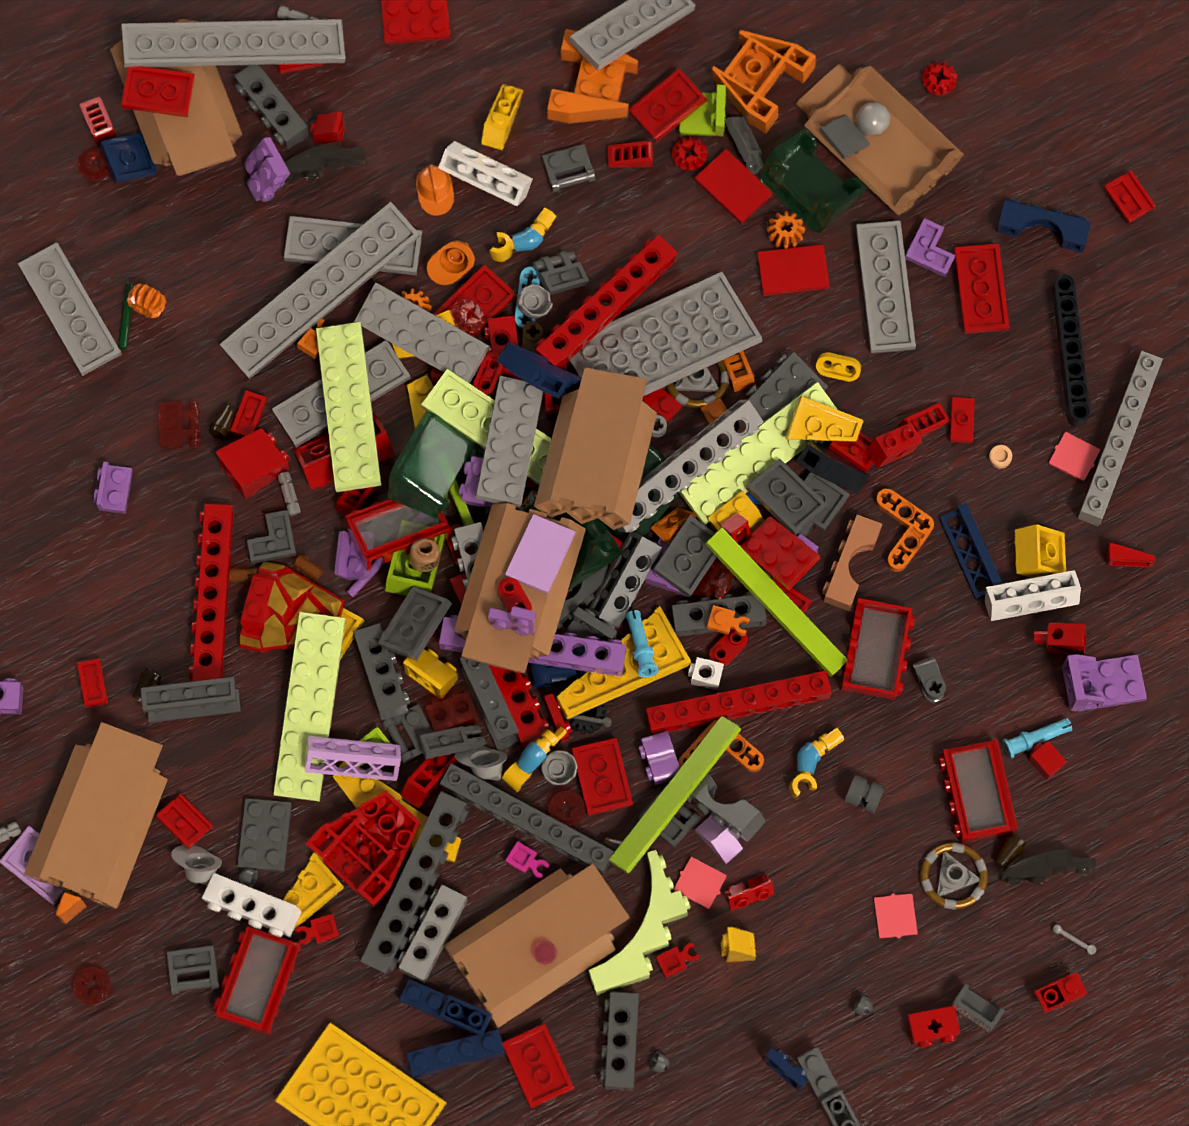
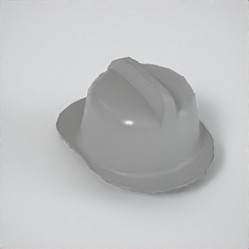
[455,747,507,781]
[171,845,222,886]

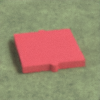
[1049,432,1101,482]
[673,857,727,909]
[874,894,918,939]

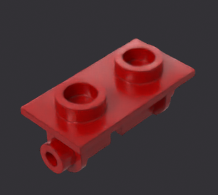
[724,874,774,911]

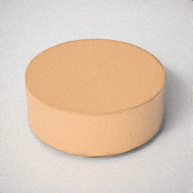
[989,445,1012,469]

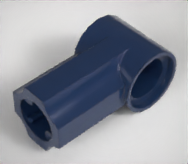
[530,663,577,688]

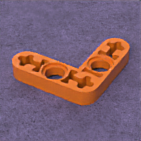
[876,489,934,572]
[678,720,764,772]

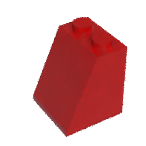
[215,428,290,500]

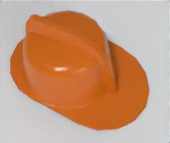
[416,165,454,216]
[427,241,475,285]

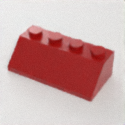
[293,414,395,490]

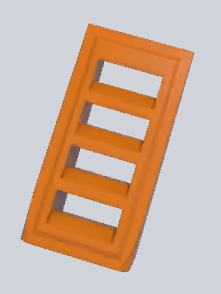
[723,351,755,392]

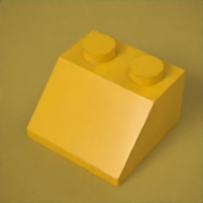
[707,491,764,542]
[1015,524,1066,578]
[403,648,458,700]

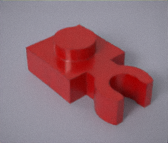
[296,914,339,945]
[656,943,700,979]

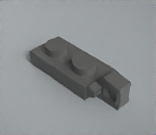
[725,117,765,175]

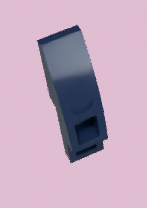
[497,342,582,399]
[399,979,492,1036]

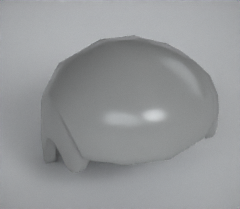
[855,102,891,137]
[517,284,553,319]
[541,750,578,785]

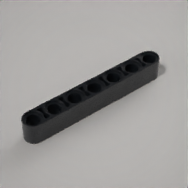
[1052,274,1090,427]

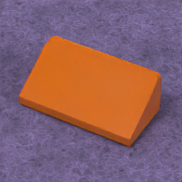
[651,507,696,545]
[56,893,86,924]

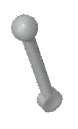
[1053,924,1096,955]

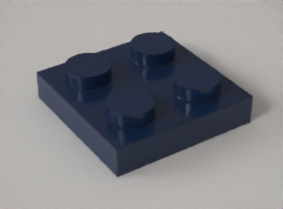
[99,133,157,184]
[764,1048,808,1093]

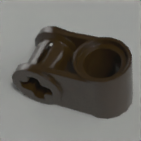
[521,322,543,353]

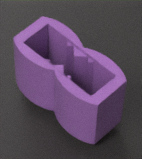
[638,731,680,785]

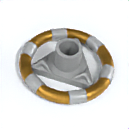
[666,360,729,408]
[920,842,988,910]

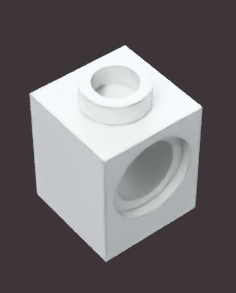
[688,657,724,691]

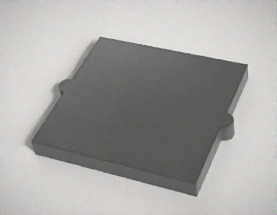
[820,115,870,159]

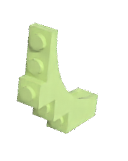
[589,850,690,996]

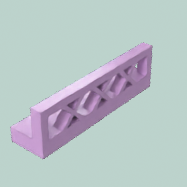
[305,736,401,781]

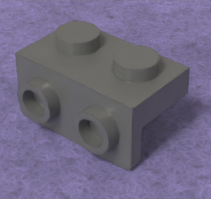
[566,607,617,656]

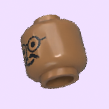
[409,538,440,572]

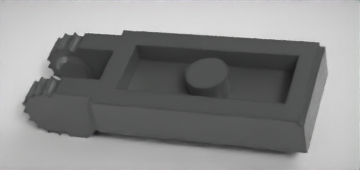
[418,725,486,759]

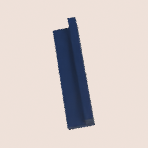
[939,503,1003,600]

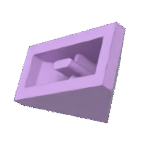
[694,816,743,864]

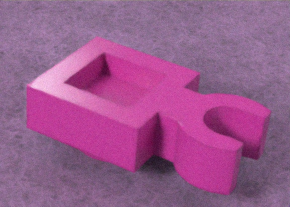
[505,841,549,879]

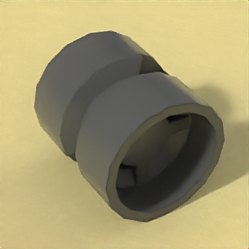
[844,774,885,814]

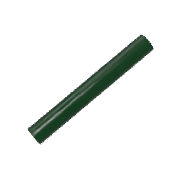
[118,284,134,350]

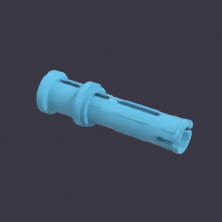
[626,610,659,678]
[1002,717,1072,759]

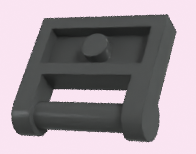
[542,144,596,193]
[382,704,433,764]
[639,787,701,848]
[167,946,219,995]

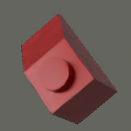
[310,112,345,149]

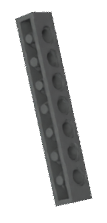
[440,764,614,877]
[360,792,469,974]

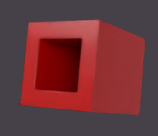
[1029,741,1067,780]

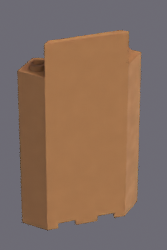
[110,19,243,176]
[796,64,964,215]
[534,368,657,530]
[454,503,586,673]
[24,722,168,909]
[444,864,630,1028]

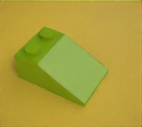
[385,521,445,596]

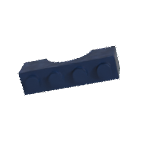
[996,200,1091,253]
[407,1029,505,1080]

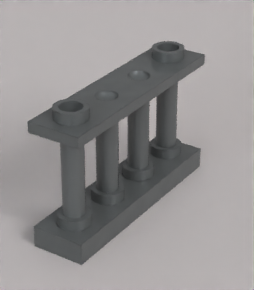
[460,657,519,751]
[141,677,241,723]

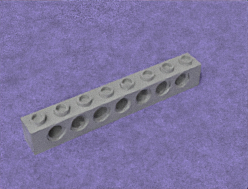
[1077,351,1163,527]
[618,400,764,533]

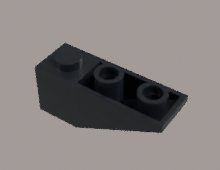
[796,440,870,495]

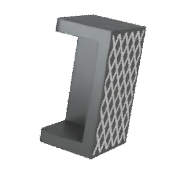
[951,984,1005,1033]

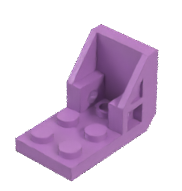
[1062,654,1147,712]

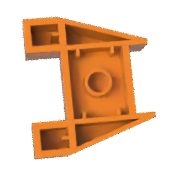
[547,29,638,123]
[712,30,816,134]

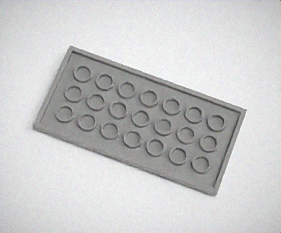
[562,272,762,396]

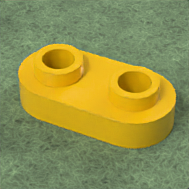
[816,352,861,381]

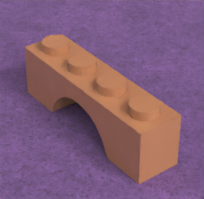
[822,515,882,611]

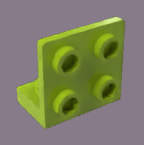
[680,85,726,136]

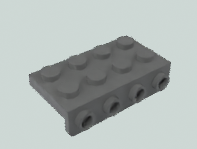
[737,352,828,422]

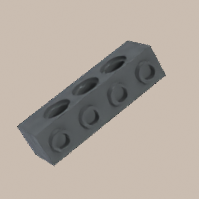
[234,65,309,150]
[589,532,662,628]
[671,592,767,637]
[353,623,410,721]
[601,992,639,1091]

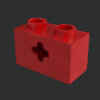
[866,422,922,469]
[906,1006,960,1048]

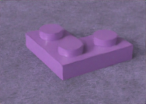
[905,218,955,277]
[488,606,536,636]

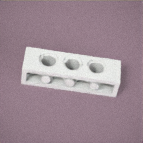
[439,141,533,206]
[985,570,1081,621]
[202,873,302,937]

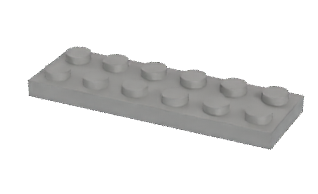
[569,0,695,71]
[284,216,422,275]
[856,221,916,353]
[18,243,122,376]
[354,282,490,384]
[272,340,411,447]
[475,376,543,509]

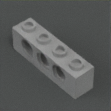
[451,522,484,591]
[397,885,467,984]

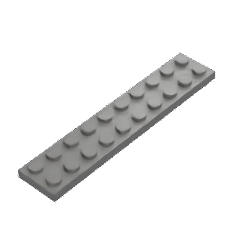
[121,19,345,68]
[220,202,420,379]

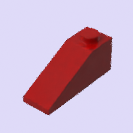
[401,753,457,809]

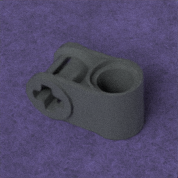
[911,656,946,703]

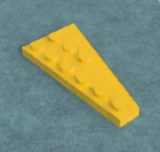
[557,606,691,719]

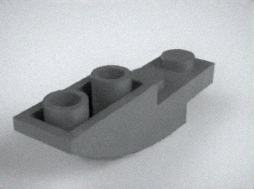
[796,1047,860,1126]

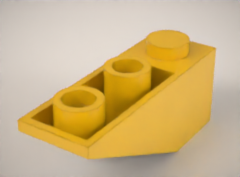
[481,84,524,150]
[721,927,756,962]

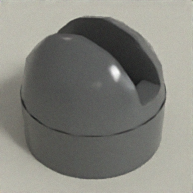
[238,868,258,888]
[853,995,873,1016]
[649,1052,669,1073]

